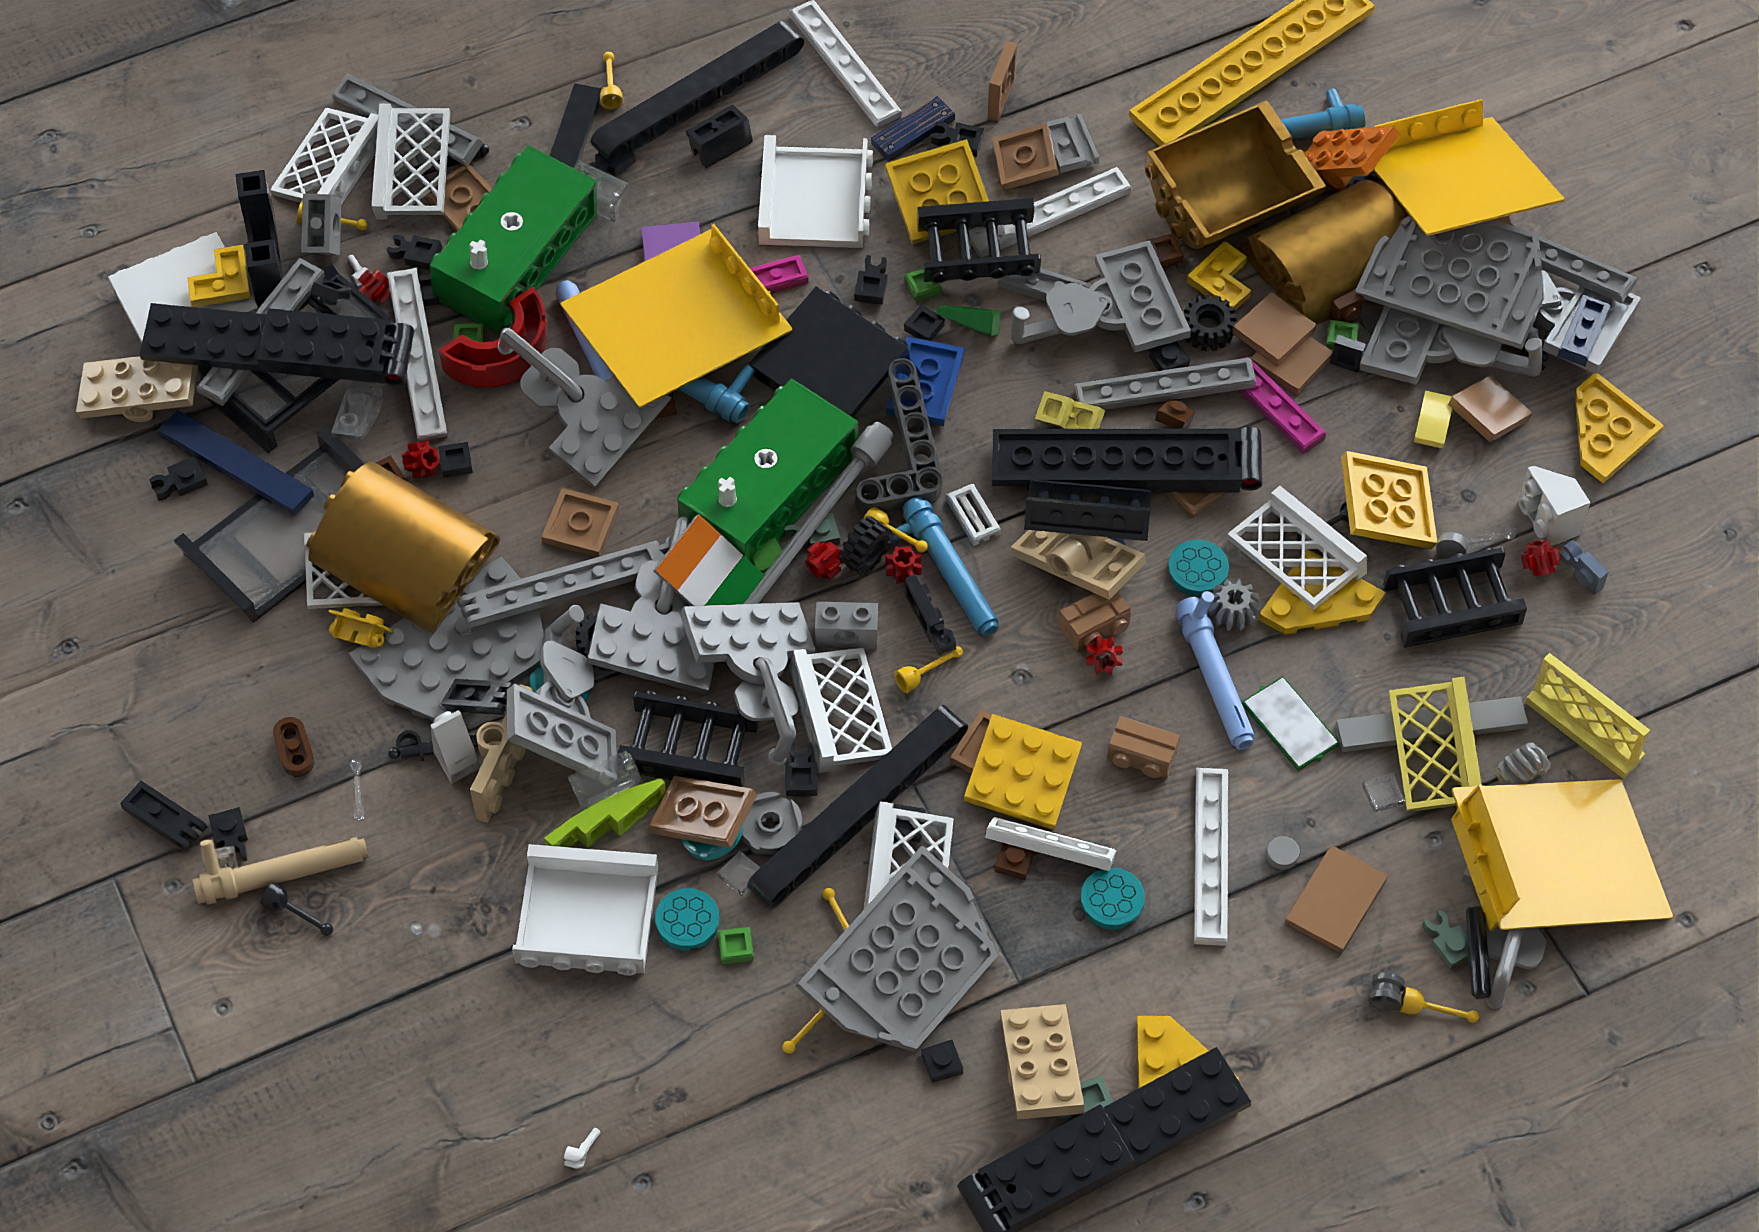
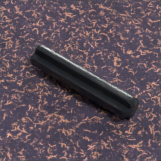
[1466,906,1491,999]

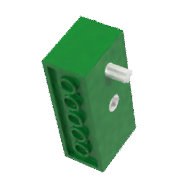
[429,145,597,335]
[677,378,858,565]

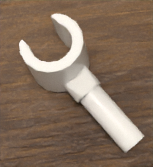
[347,255,368,288]
[564,1128,601,1169]

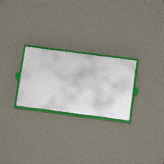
[1242,676,1340,771]

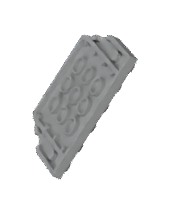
[1355,215,1544,349]
[348,556,544,723]
[795,846,998,1052]

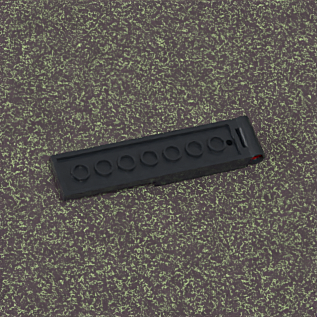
[140,303,415,386]
[992,427,1263,493]
[957,1047,1251,1232]

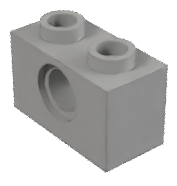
[301,194,342,255]
[815,602,878,649]

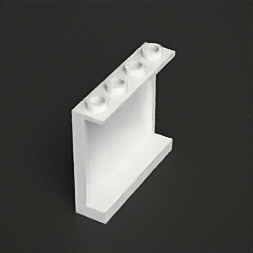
[758,135,873,248]
[108,232,258,343]
[512,844,658,976]

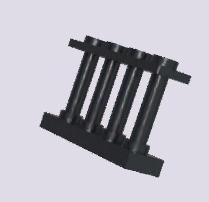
[917,198,1041,283]
[1024,479,1151,541]
[1383,547,1527,648]
[617,691,758,787]

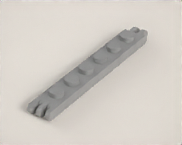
[457,541,671,628]

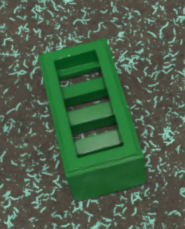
[936,305,1001,336]

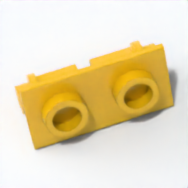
[329,608,394,649]

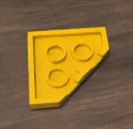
[1574,373,1664,484]
[1258,549,1386,635]
[1136,1016,1239,1114]

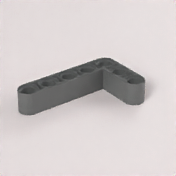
[855,358,943,514]

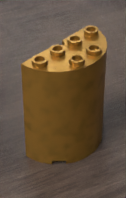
[1144,100,1326,249]
[1239,180,1409,325]
[306,462,500,634]

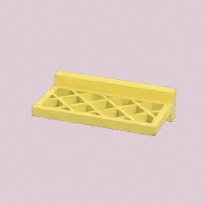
[1525,653,1650,779]
[1389,677,1481,812]

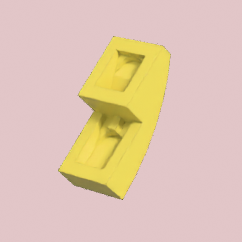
[1035,391,1105,429]
[1414,391,1452,449]

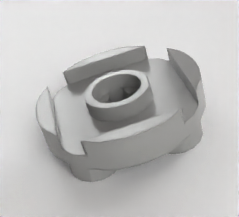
[741,792,802,855]

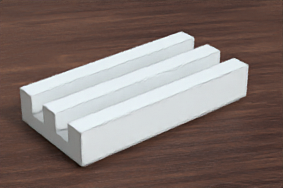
[946,484,1001,546]

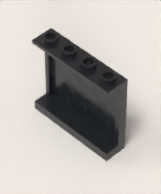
[749,286,911,417]

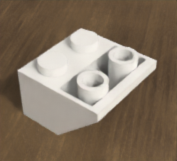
[1518,466,1590,546]

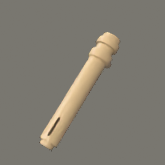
[192,837,369,905]

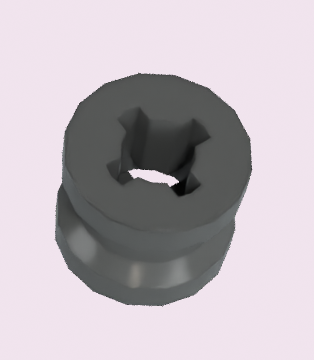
[1369,972,1405,1011]

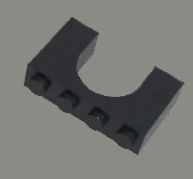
[235,170,283,309]

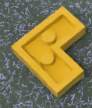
[1187,241,1251,311]
[187,245,251,307]

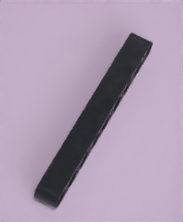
[590,21,805,163]
[747,705,968,908]

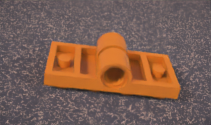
[1304,126,1400,190]

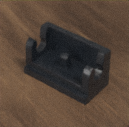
[686,105,753,168]

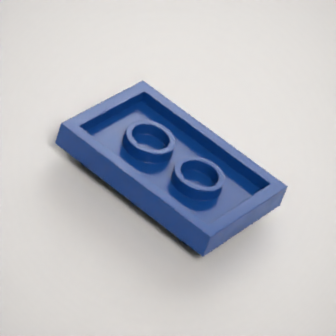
[886,336,965,426]

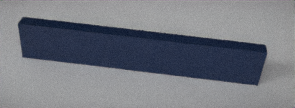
[158,410,314,516]

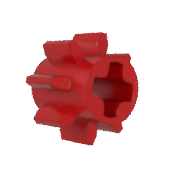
[357,269,391,303]
[402,441,440,478]
[1521,540,1561,576]
[805,541,842,579]
[885,546,922,584]
[1086,635,1123,675]

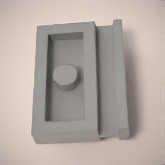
[1042,113,1099,173]

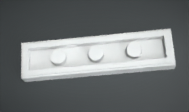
[985,817,1116,871]

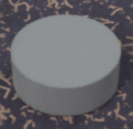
[1436,532,1468,558]
[1267,836,1300,870]

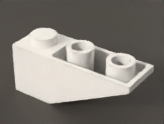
[430,710,479,784]

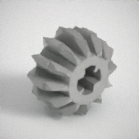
[1208,578,1260,631]
[1495,742,1551,785]

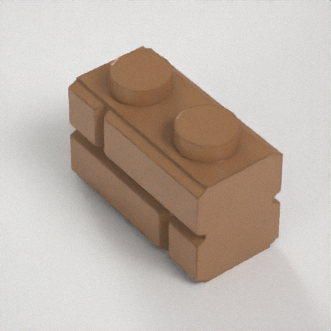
[1058,592,1131,651]
[1107,716,1180,778]

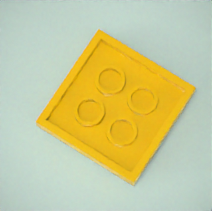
[885,139,989,245]
[1341,451,1437,549]
[963,714,1082,830]

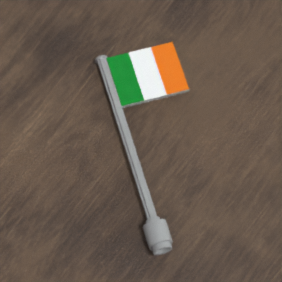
[653,422,894,606]

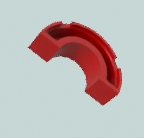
[439,287,548,387]

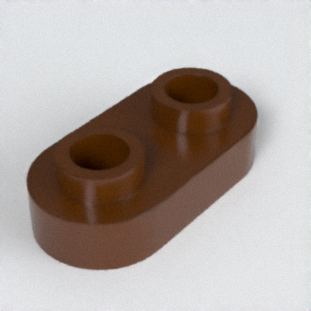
[273,717,314,777]

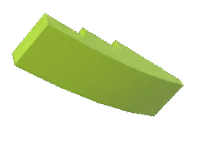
[544,778,666,849]

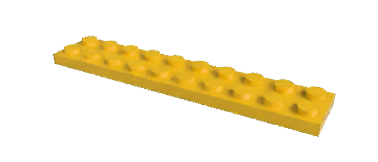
[1129,0,1375,146]

